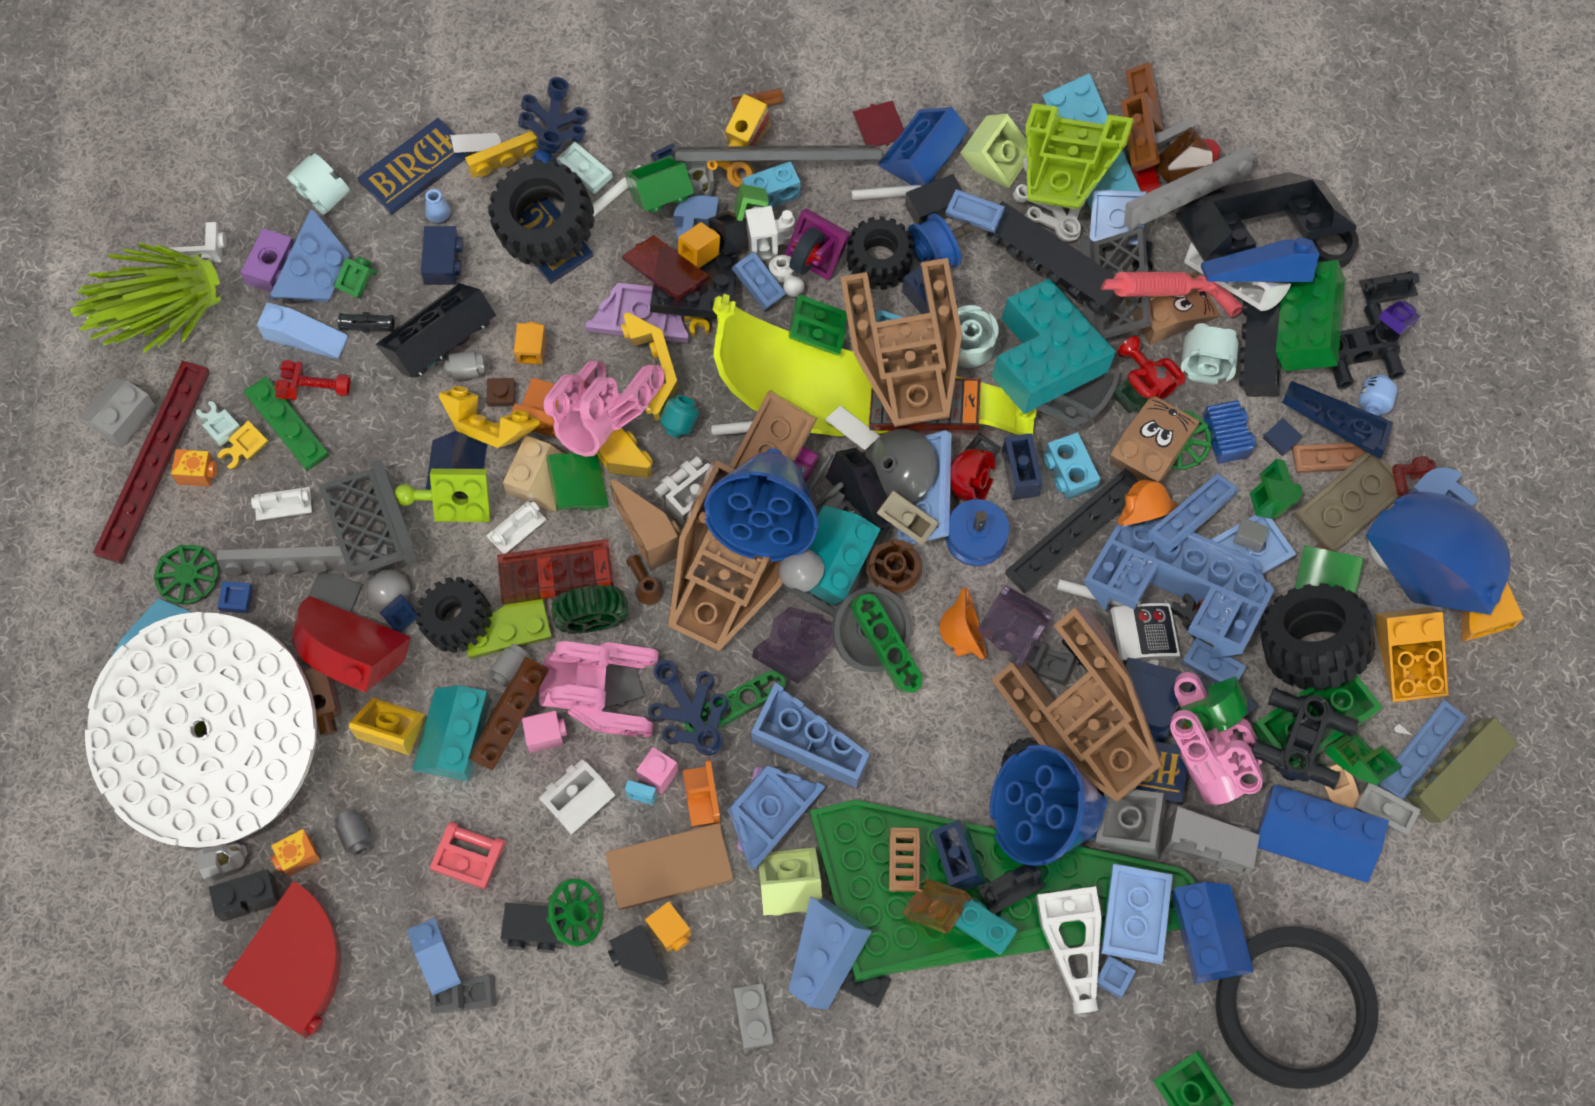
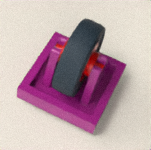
[785,208,851,281]

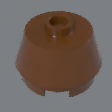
[866,539,922,594]

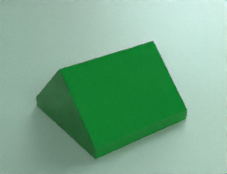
[1153,1050,1234,1106]

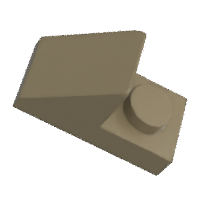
[877,490,939,546]

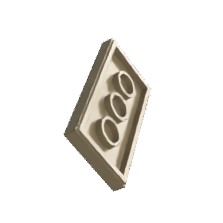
[1293,451,1410,551]

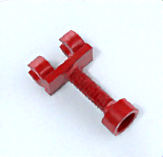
[274,360,351,400]

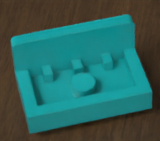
[950,896,1017,955]

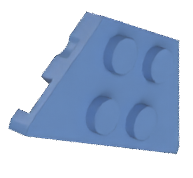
[268,210,350,302]
[727,766,825,870]

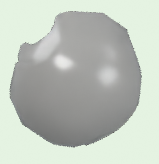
[778,549,825,592]
[367,569,411,613]

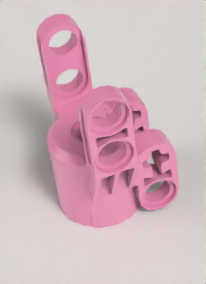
[544,360,664,457]
[539,641,659,737]
[1170,672,1263,805]

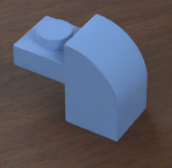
[673,195,719,242]
[1410,468,1478,507]

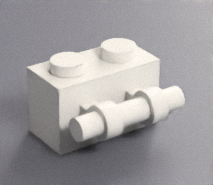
[745,206,795,261]
[654,456,710,526]
[538,759,615,835]

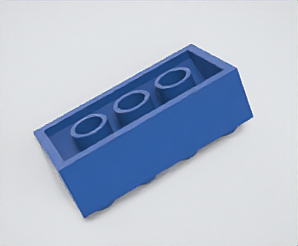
[1257,785,1389,883]

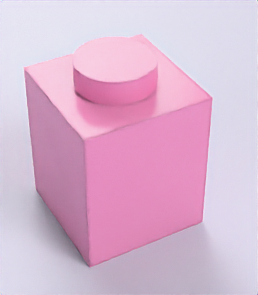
[522,711,567,753]
[636,747,678,794]

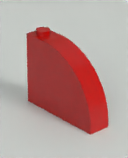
[291,596,411,692]
[221,881,341,1039]

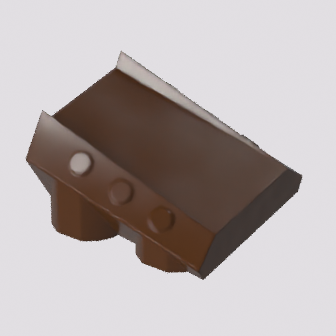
[1154,127,1213,183]

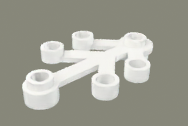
[1013,155,1086,242]

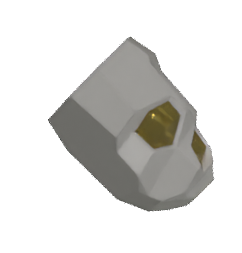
[686,161,714,196]
[195,842,249,883]

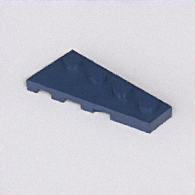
[1282,381,1393,459]

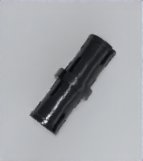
[338,312,395,333]

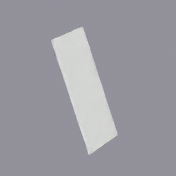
[450,133,501,153]
[825,406,880,450]

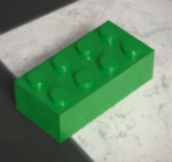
[1276,260,1345,371]
[1252,674,1383,769]

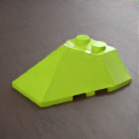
[1025,103,1134,210]

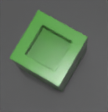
[734,184,769,221]

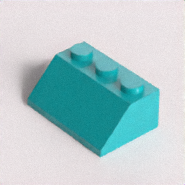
[808,505,880,605]
[412,685,491,782]

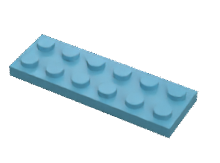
[1043,73,1140,212]

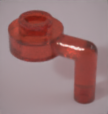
[1392,456,1436,497]

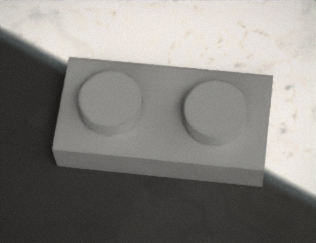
[1353,782,1421,836]
[733,983,774,1050]

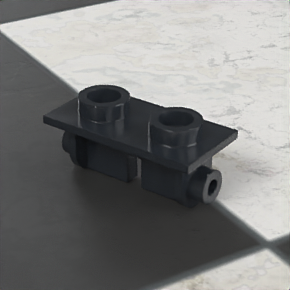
[1359,271,1419,304]
[978,864,1044,914]

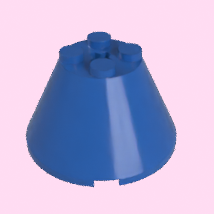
[704,448,818,561]
[990,745,1107,866]

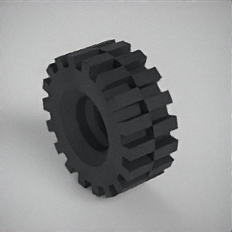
[415,577,492,653]

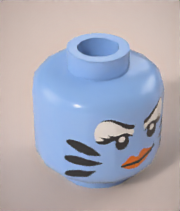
[1358,375,1398,416]

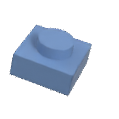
[1097,956,1136,999]

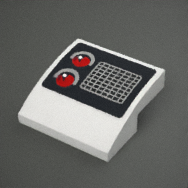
[1111,603,1180,662]

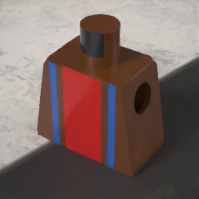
[303,668,342,736]

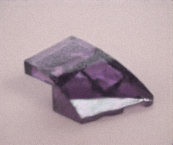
[977,585,1054,667]
[752,607,835,684]

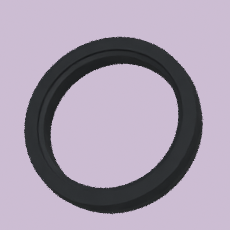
[1215,926,1378,1089]

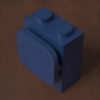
[1124,657,1181,743]

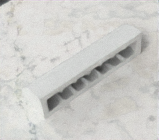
[1184,242,1291,311]

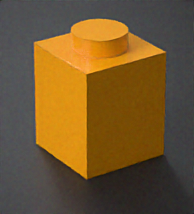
[678,222,720,270]
[514,322,547,365]
[645,901,691,953]

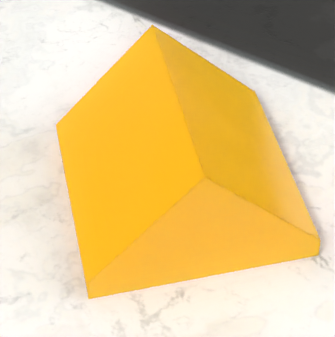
[349,697,426,756]

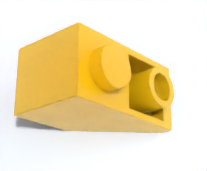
[595,427,653,478]

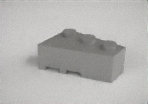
[1161,807,1260,875]

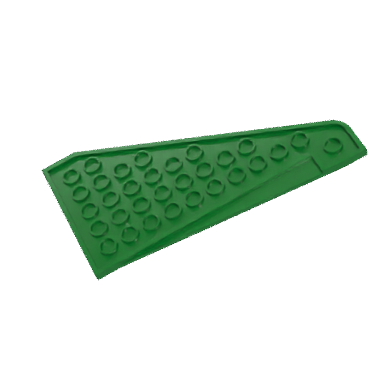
[809,800,1196,982]

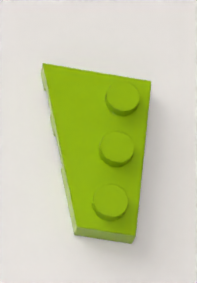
[467,585,552,660]

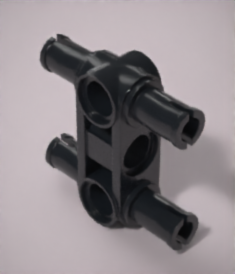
[1328,302,1406,389]
[1251,687,1358,790]

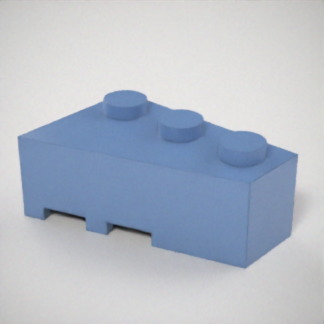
[788,896,872,1010]

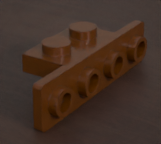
[469,657,549,770]

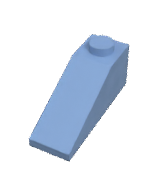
[257,302,348,360]

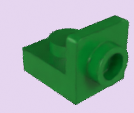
[334,256,378,298]

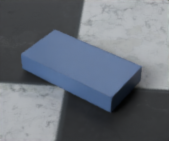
[945,189,1005,233]

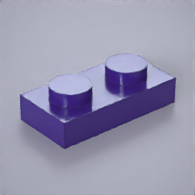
[1379,300,1421,335]

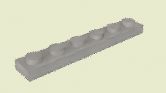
[1124,147,1254,230]
[217,545,391,575]

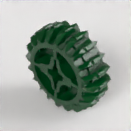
[551,584,628,634]

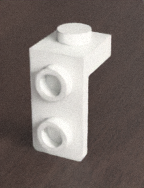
[165,222,227,264]

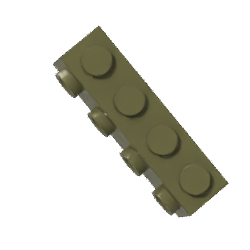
[1406,717,1518,823]

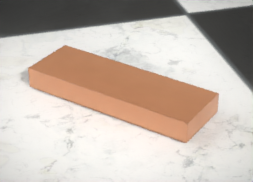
[1292,442,1366,473]

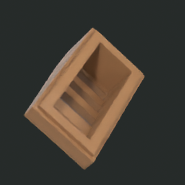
[889,828,920,892]

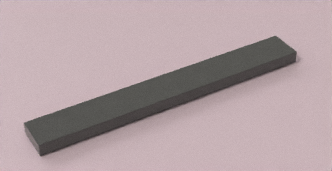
[672,145,882,161]

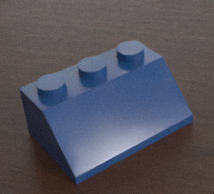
[877,107,969,185]
[1172,882,1254,984]

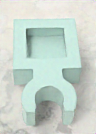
[196,401,241,447]

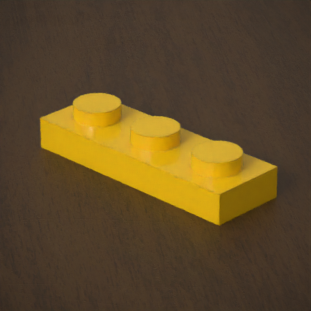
[465,131,539,178]

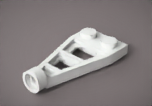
[1036,886,1101,1014]

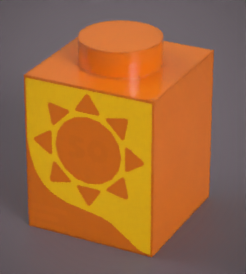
[171,449,218,487]
[271,829,321,877]

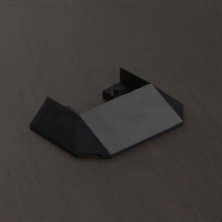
[1176,172,1357,262]

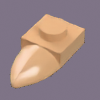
[1323,762,1359,811]

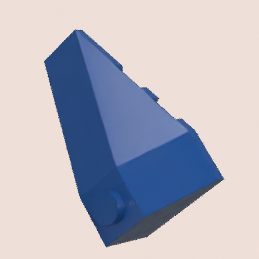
[1201,238,1319,282]

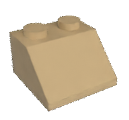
[503,435,563,513]

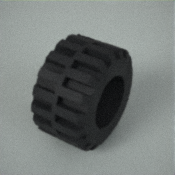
[847,216,914,290]

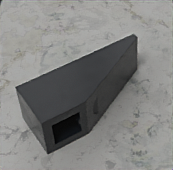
[826,447,893,528]

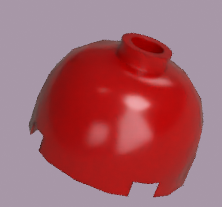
[950,449,996,502]

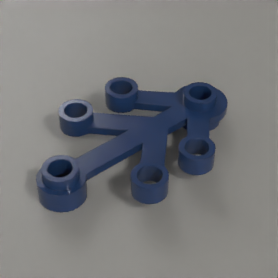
[518,77,588,154]
[648,660,729,756]

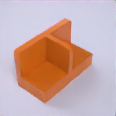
[683,760,721,828]

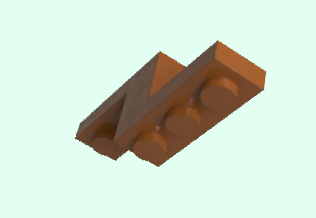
[1121,62,1164,172]

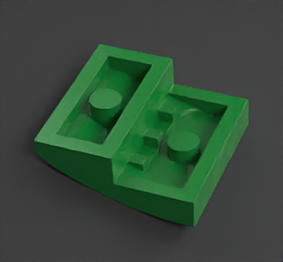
[789,294,847,356]
[546,453,609,511]
[1295,545,1364,594]
[1324,731,1402,785]

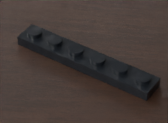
[1005,468,1138,593]

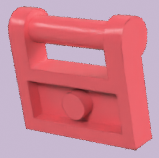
[430,821,506,890]

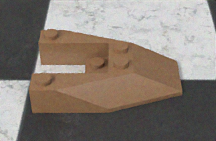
[840,258,962,427]
[668,460,817,651]
[992,607,1162,801]

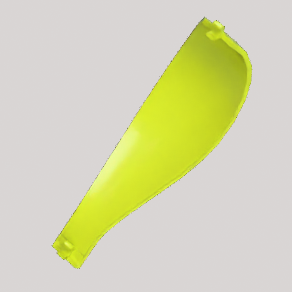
[713,294,1037,436]

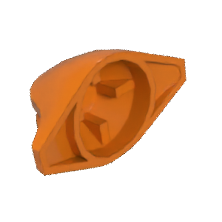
[1118,479,1179,526]
[939,587,988,660]

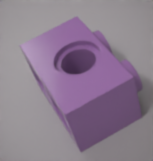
[240,228,294,292]

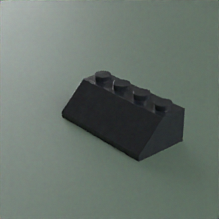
[375,283,496,378]

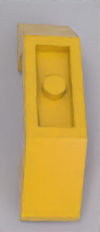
[621,313,679,421]
[439,386,540,448]

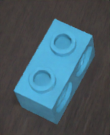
[742,161,801,207]
[1043,432,1100,500]

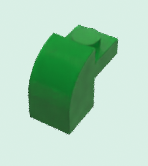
[1249,459,1302,519]
[1181,676,1248,733]

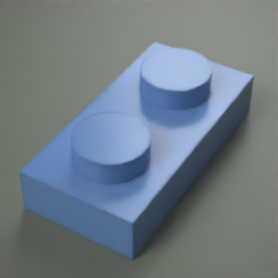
[732,252,786,311]
[1181,638,1247,683]

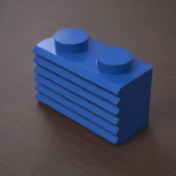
[1203,400,1255,464]

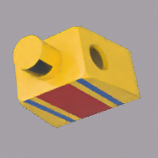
[725,94,771,146]

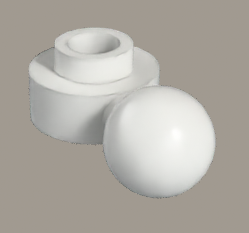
[769,255,804,297]

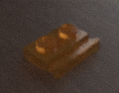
[903,879,972,934]

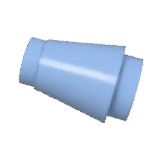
[425,189,451,223]

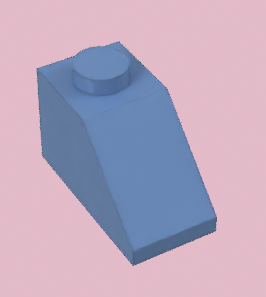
[407,918,461,995]

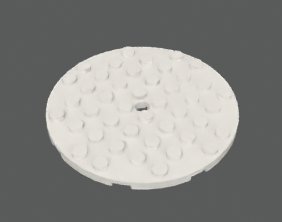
[85,612,317,848]

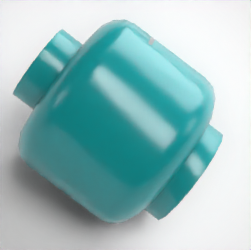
[660,395,700,438]

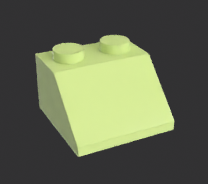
[960,114,1027,188]
[758,847,822,916]

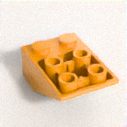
[1375,607,1449,702]

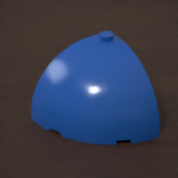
[1365,491,1511,615]

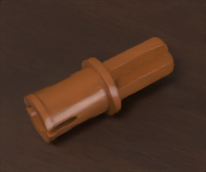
[731,88,783,112]

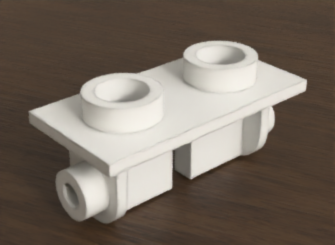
[251,487,312,521]
[486,501,546,555]

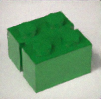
[624,155,694,212]

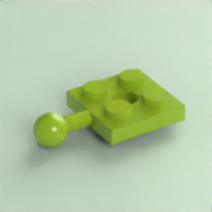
[394,469,491,522]

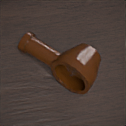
[626,555,664,605]

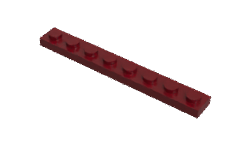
[93,361,210,564]

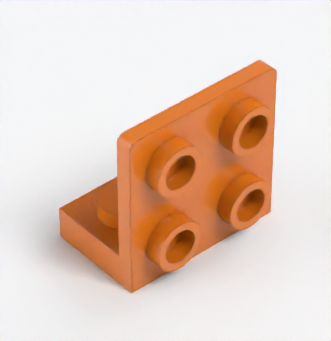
[511,378,558,438]

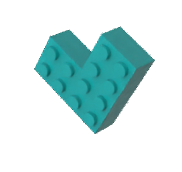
[991,279,1116,414]

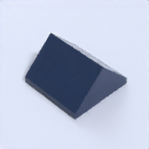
[426,431,487,494]

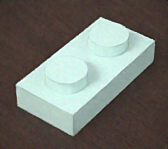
[557,142,613,194]

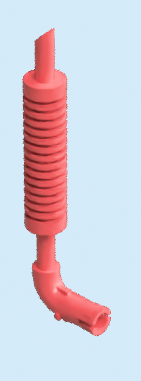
[1101,272,1243,318]

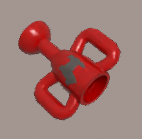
[1117,335,1186,399]

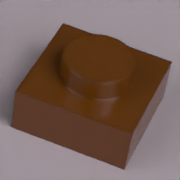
[486,378,515,407]

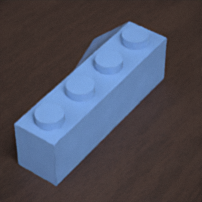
[751,682,870,789]

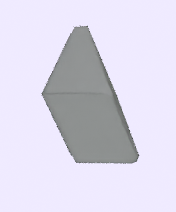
[1233,517,1269,552]

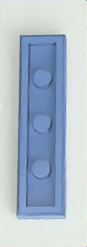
[1147,473,1239,553]
[1376,700,1468,800]

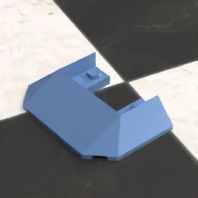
[1084,518,1274,658]

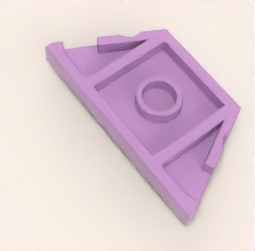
[585,283,689,343]

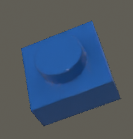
[218,581,253,613]

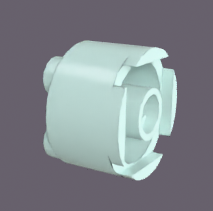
[286,152,350,216]
[957,305,999,368]
[1181,323,1238,385]

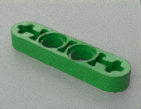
[851,594,922,693]
[684,670,786,733]

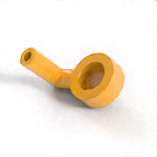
[707,160,755,187]

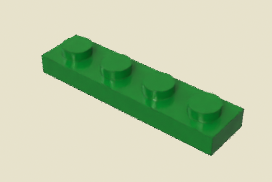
[243,376,329,471]

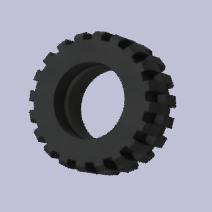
[488,159,595,267]
[1260,583,1376,691]

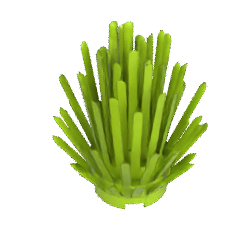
[70,243,221,353]

